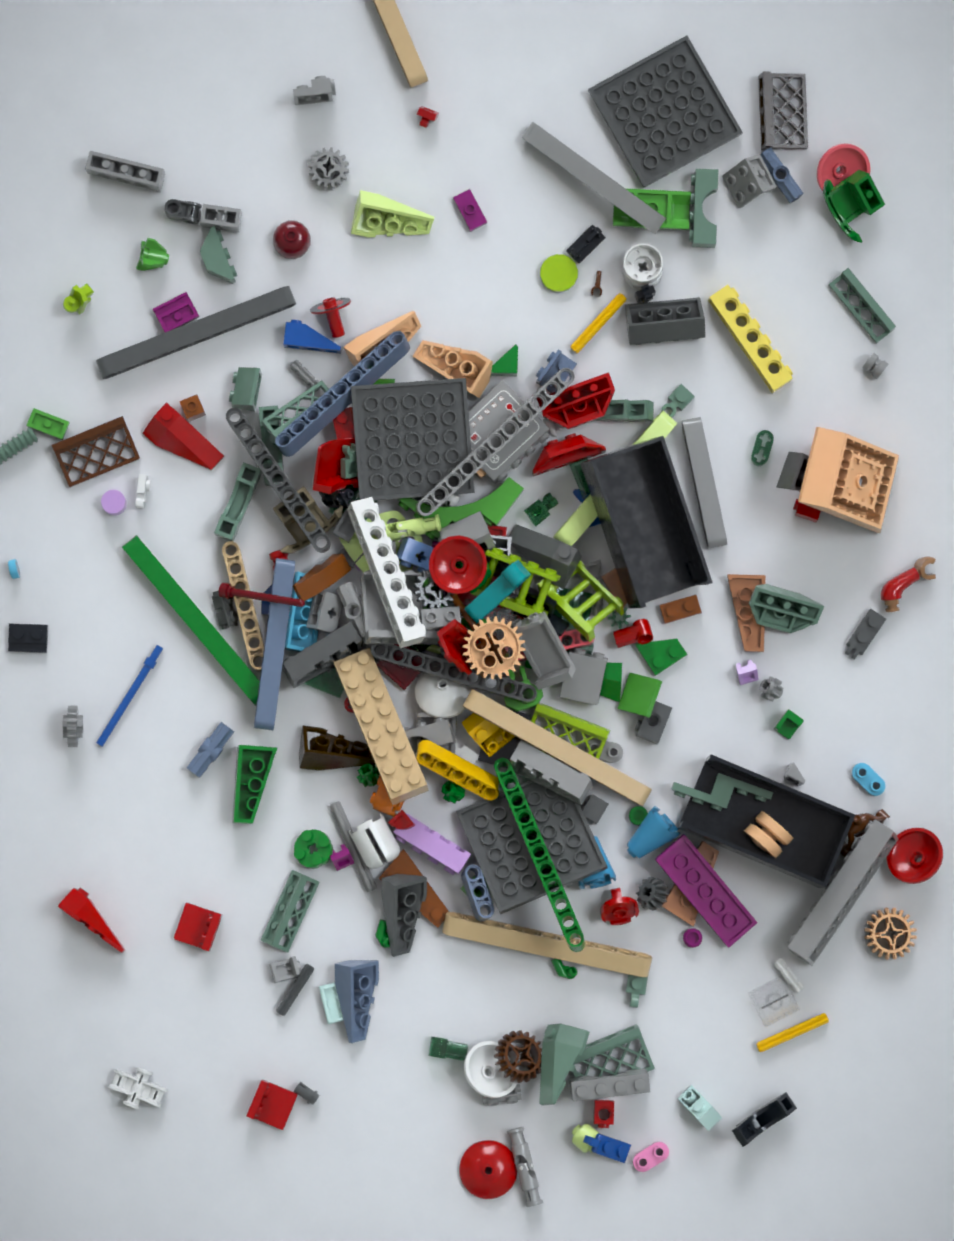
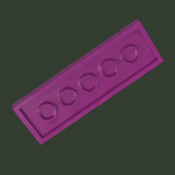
[654,834,758,948]

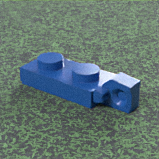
[583,1133,631,1163]

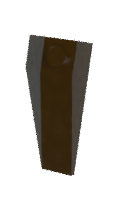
[299,725,375,771]

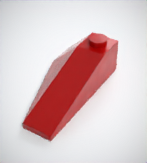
[142,402,224,470]
[58,887,125,953]

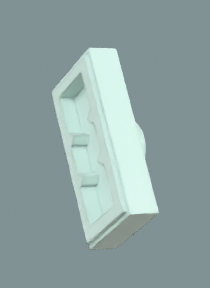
[319,983,344,1024]

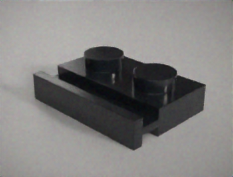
[8,623,48,653]

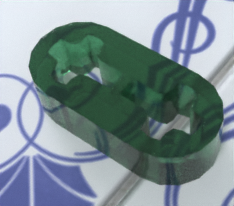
[751,430,774,466]

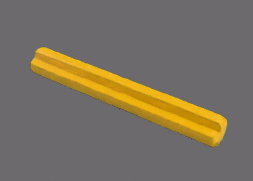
[570,293,626,353]
[756,1013,829,1052]

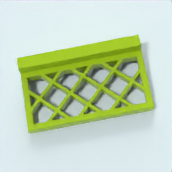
[524,702,611,760]

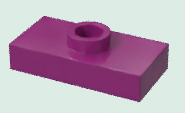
[453,189,487,232]

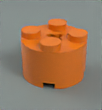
[370,776,404,817]

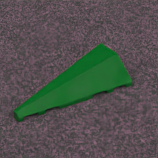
[525,660,622,702]

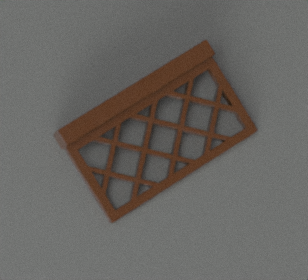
[51,416,140,487]

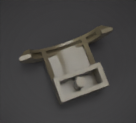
[273,486,343,554]

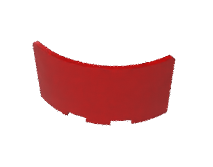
[313,438,358,494]

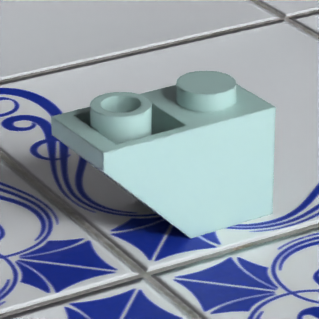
[677,1085,722,1131]

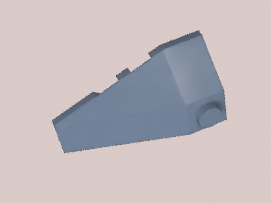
[335,960,379,1043]

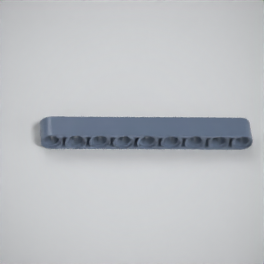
[275,331,410,457]
[254,558,295,731]

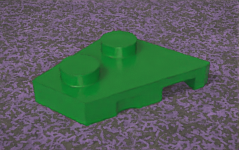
[635,638,688,676]

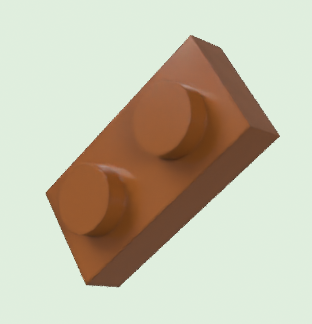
[659,595,702,624]

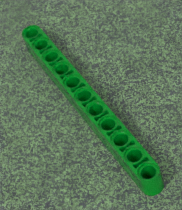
[122,535,259,706]
[494,758,586,952]

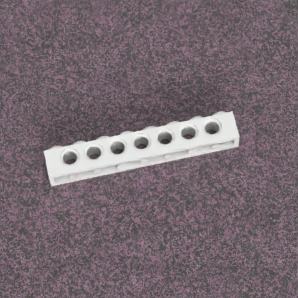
[347,497,426,648]

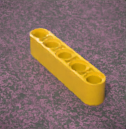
[416,740,499,801]

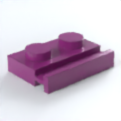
[153,292,199,333]

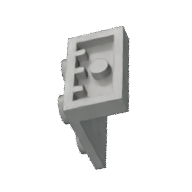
[722,154,777,208]

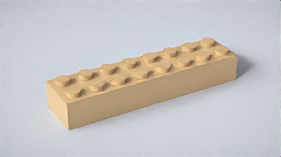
[334,648,429,805]

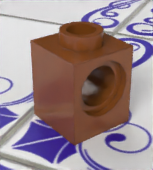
[179,394,206,422]

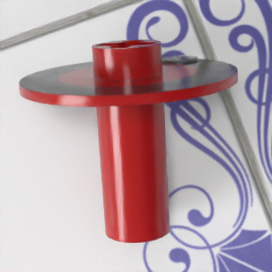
[310,297,351,338]

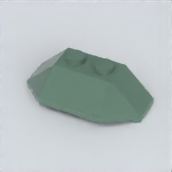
[749,584,824,633]

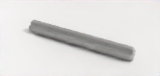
[330,801,377,892]

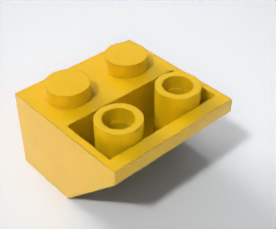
[461,713,515,757]

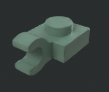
[626,974,648,1008]

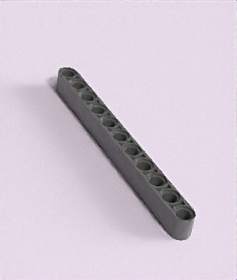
[96,286,296,379]

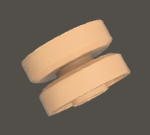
[744,811,794,859]

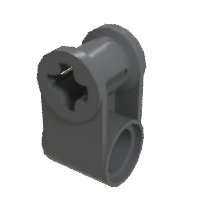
[165,199,202,224]

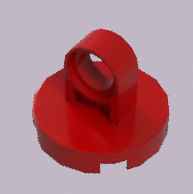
[600,888,639,925]

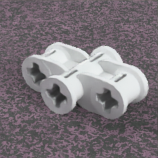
[108,1067,167,1109]

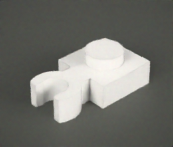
[135,474,151,509]
[455,742,479,764]

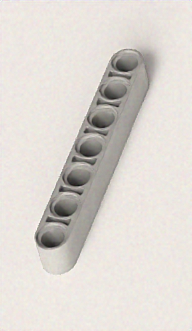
[681,417,727,549]

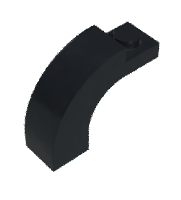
[732,1092,797,1147]

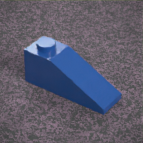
[283,320,341,354]

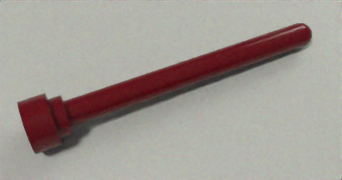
[219,583,305,607]

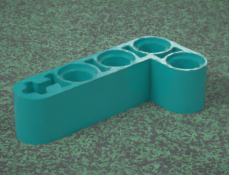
[464,560,531,624]

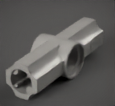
[336,582,364,641]

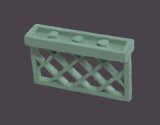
[573,1024,655,1077]

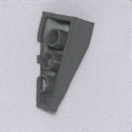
[509,524,582,589]

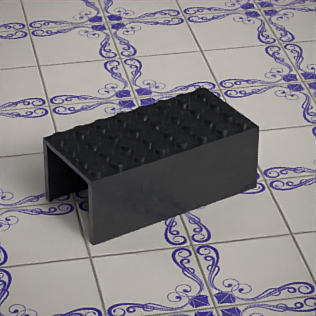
[580,436,713,608]
[678,754,855,888]

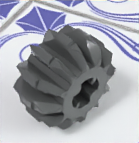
[636,877,669,911]

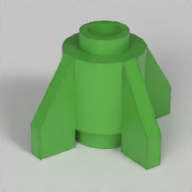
[136,238,169,271]

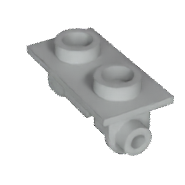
[482,1084,522,1106]

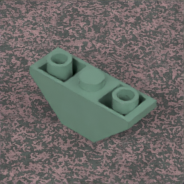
[200,226,237,284]

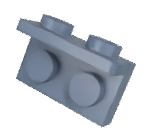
[536,349,577,393]

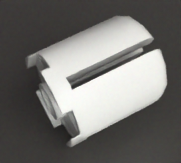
[348,814,400,869]

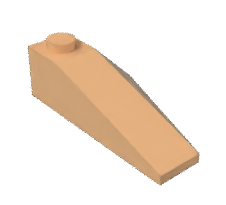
[344,311,421,367]
[413,340,493,398]

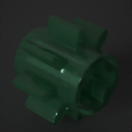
[607,607,631,630]

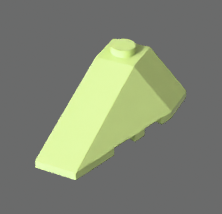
[351,190,434,238]

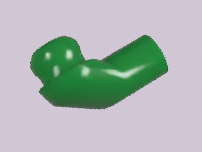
[375,919,390,948]
[551,959,578,979]

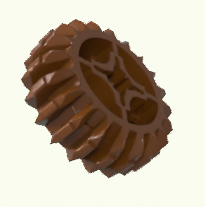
[494,1030,542,1083]

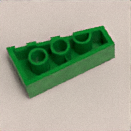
[232,745,277,824]

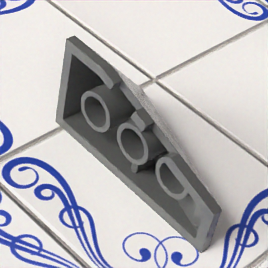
[382,874,427,957]

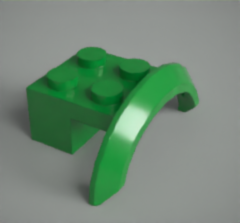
[823,170,885,243]

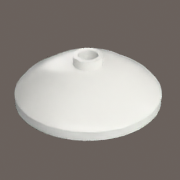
[415,666,472,719]
[464,1041,519,1098]

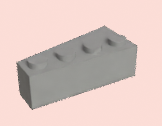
[510,740,592,805]

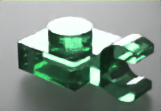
[524,493,558,526]

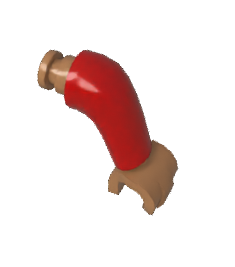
[881,556,936,612]

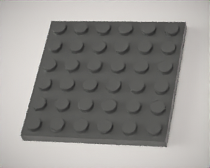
[588,35,743,188]
[351,378,475,500]
[456,780,608,915]

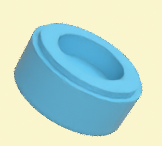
[8,559,20,579]

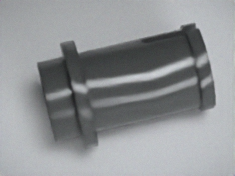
[294,1082,320,1105]

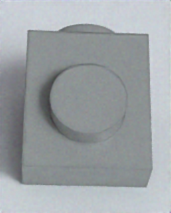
[269,956,301,983]

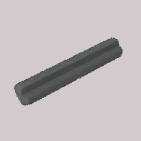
[276,964,314,1016]

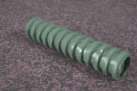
[0,427,38,465]

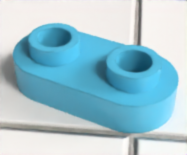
[852,763,886,796]

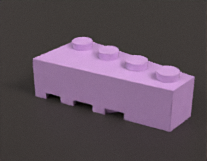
[393,813,471,875]

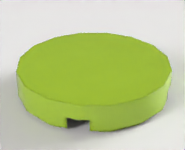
[540,254,578,292]

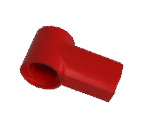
[613,619,653,648]

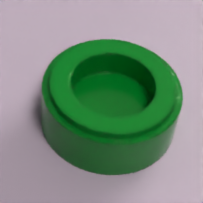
[629,806,648,826]

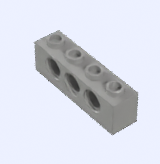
[85,150,165,192]

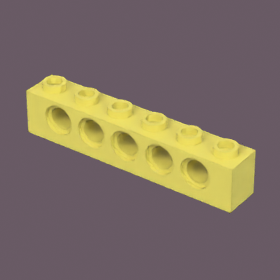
[708,285,793,394]

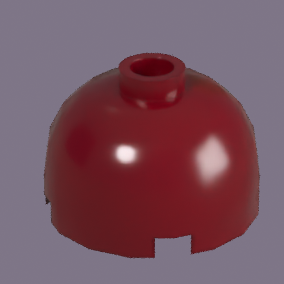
[273,220,311,259]

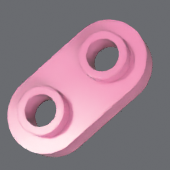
[633,1142,669,1172]

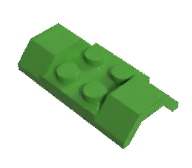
[613,188,691,230]

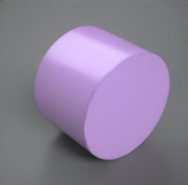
[101,490,127,516]

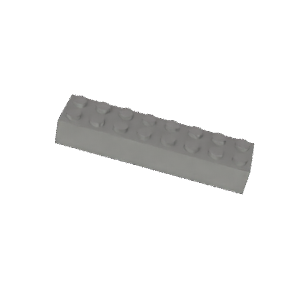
[788,819,899,966]

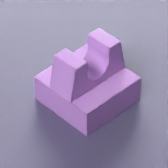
[736,660,759,685]

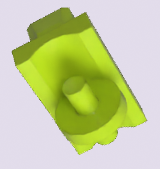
[63,283,94,315]

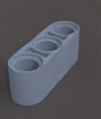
[461,864,494,922]

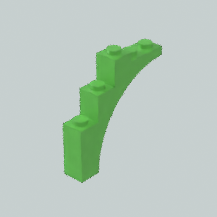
[397,477,524,540]

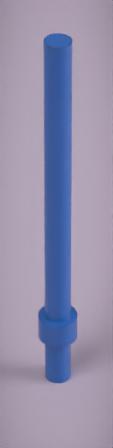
[96,645,163,747]

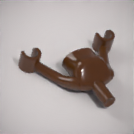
[840,809,890,857]

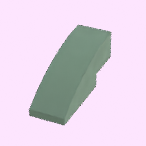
[596,399,654,422]

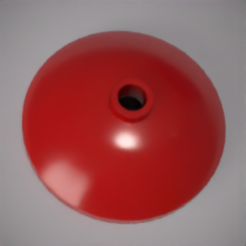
[429,535,487,594]
[887,828,943,884]
[459,1140,518,1199]

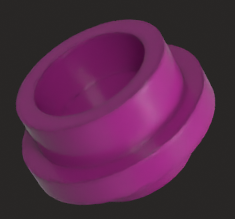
[683,928,702,948]

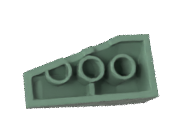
[539,1023,590,1106]

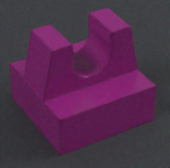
[330,844,354,871]

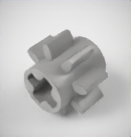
[759,676,784,702]

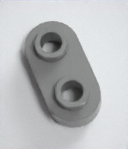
[585,739,623,762]

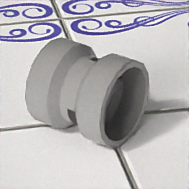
[862,353,889,379]

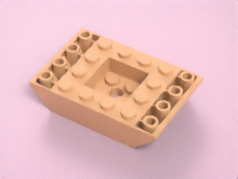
[798,427,899,533]

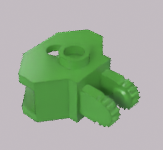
[504,666,543,711]

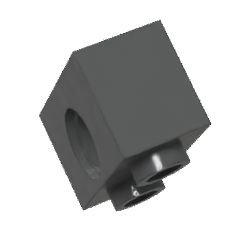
[634,701,672,744]

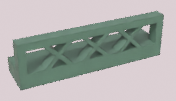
[829,268,896,344]
[261,380,329,445]
[261,870,320,953]

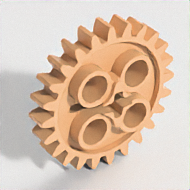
[463,616,526,680]

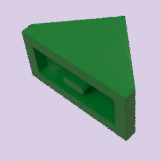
[490,344,518,377]

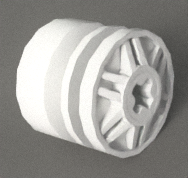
[623,243,663,290]

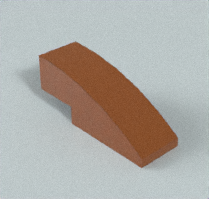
[293,554,351,601]

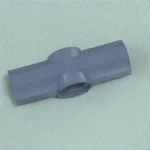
[760,147,804,203]
[187,722,234,778]

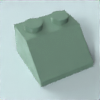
[229,367,262,412]

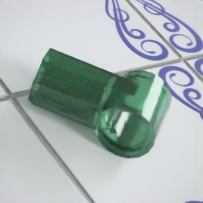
[428,1036,468,1061]

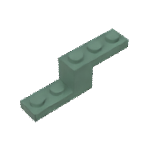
[671,773,773,811]

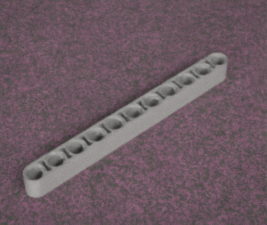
[416,368,575,517]

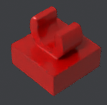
[417,106,439,128]

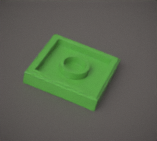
[617,673,662,718]

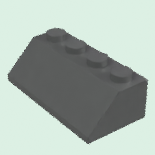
[625,297,705,345]

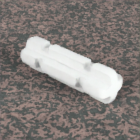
[774,958,803,993]

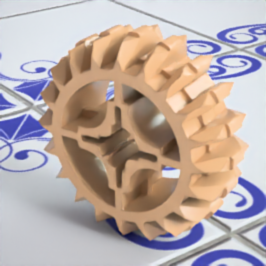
[864,908,917,960]

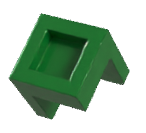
[774,709,804,739]

